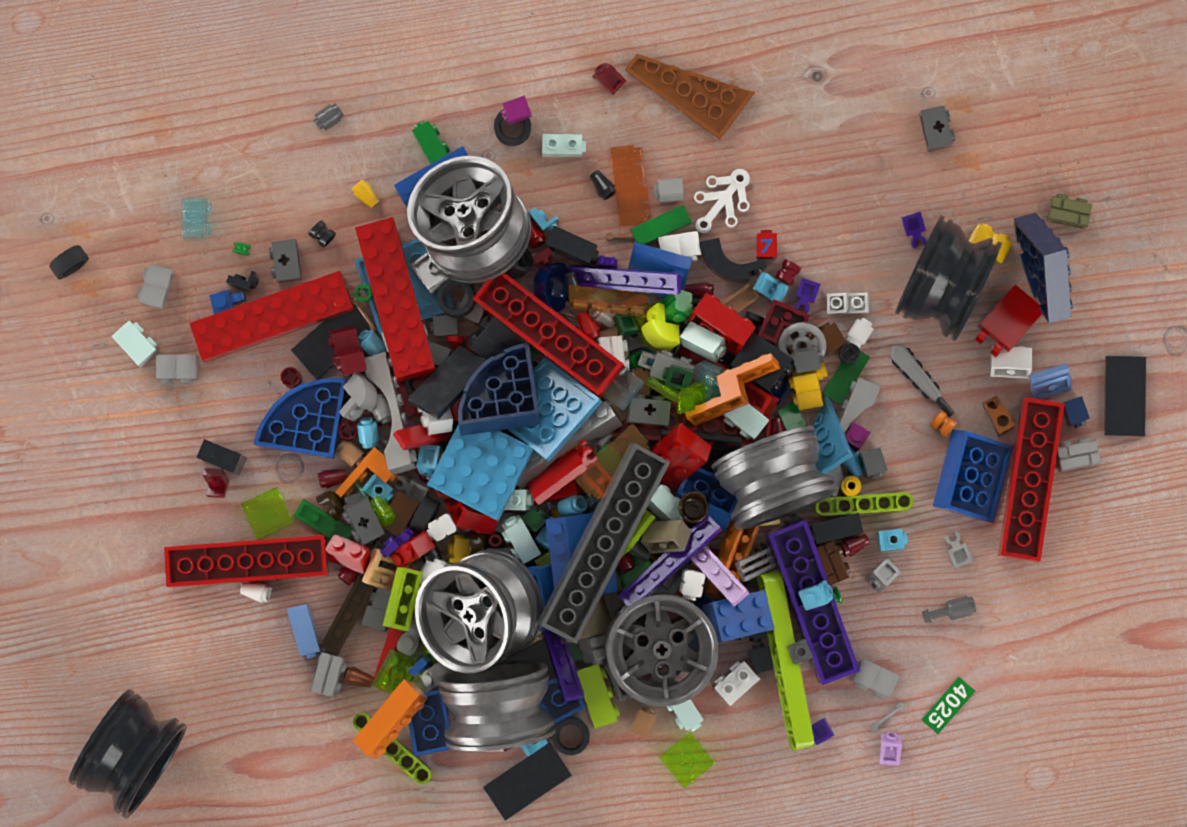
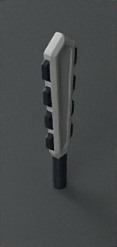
[890,346,955,418]

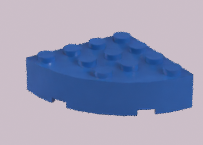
[253,378,348,459]

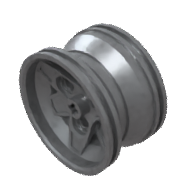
[407,156,531,283]
[711,426,838,530]
[415,550,544,673]
[605,592,718,707]
[438,661,556,751]

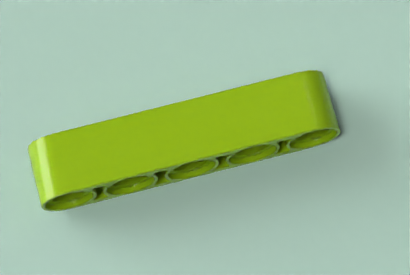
[814,492,914,517]
[352,713,432,784]

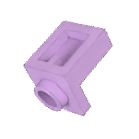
[879,732,902,766]

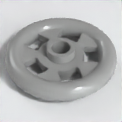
[778,322,826,368]

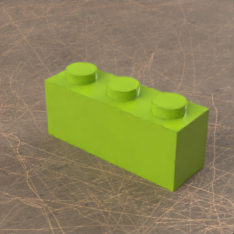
[383,567,423,631]
[577,664,620,729]

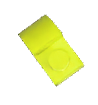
[641,303,680,351]

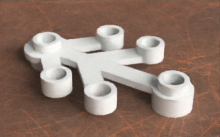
[694,169,750,234]

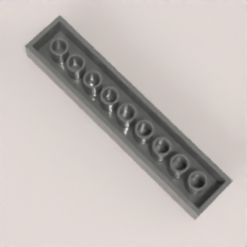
[537,443,670,644]

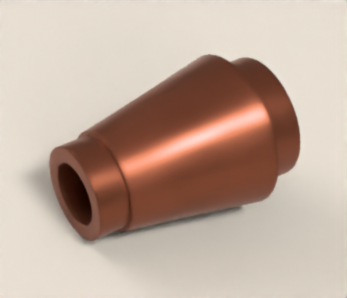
[343,666,374,688]

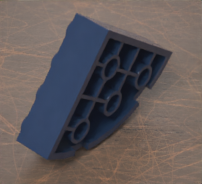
[1014,213,1073,323]
[458,343,541,436]

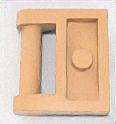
[362,548,409,591]

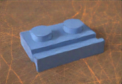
[1029,363,1072,399]

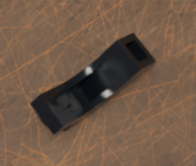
[700,238,767,283]

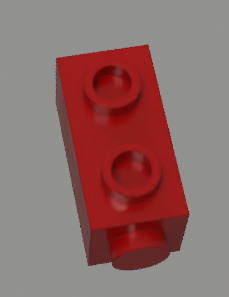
[452,502,500,535]

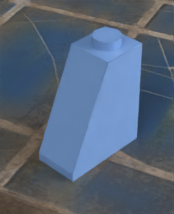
[287,604,321,659]

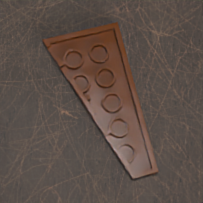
[625,54,755,140]

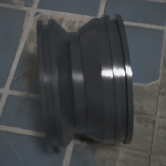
[895,215,1002,341]
[69,689,187,819]

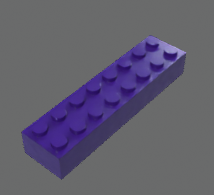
[765,518,860,685]

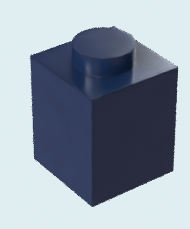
[1063,396,1090,428]

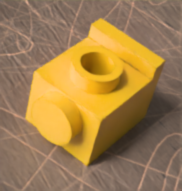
[445,535,470,563]

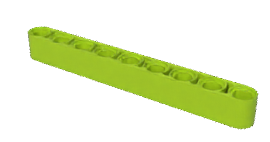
[757,571,814,751]

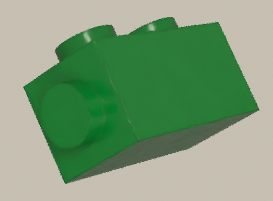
[412,121,450,164]

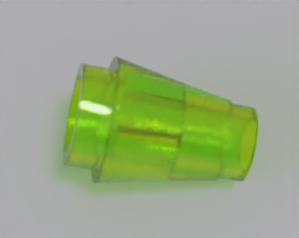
[370,496,396,526]

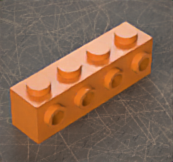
[705,519,760,600]
[352,679,428,759]

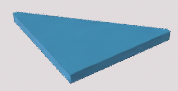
[813,396,853,474]

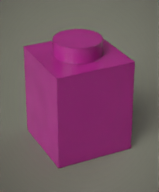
[500,95,532,125]
[845,422,871,451]

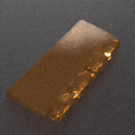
[610,145,651,226]
[568,285,649,317]
[574,424,651,499]

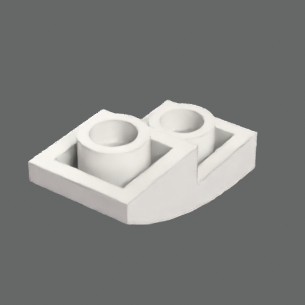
[827,293,870,314]

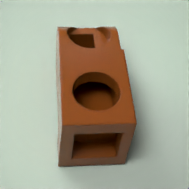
[982,395,1015,437]

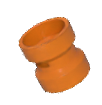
[929,410,957,437]

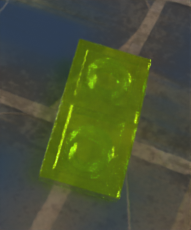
[677,382,705,414]

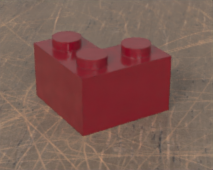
[758,299,810,346]
[328,326,367,376]

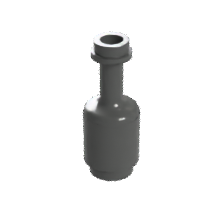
[922,596,976,623]

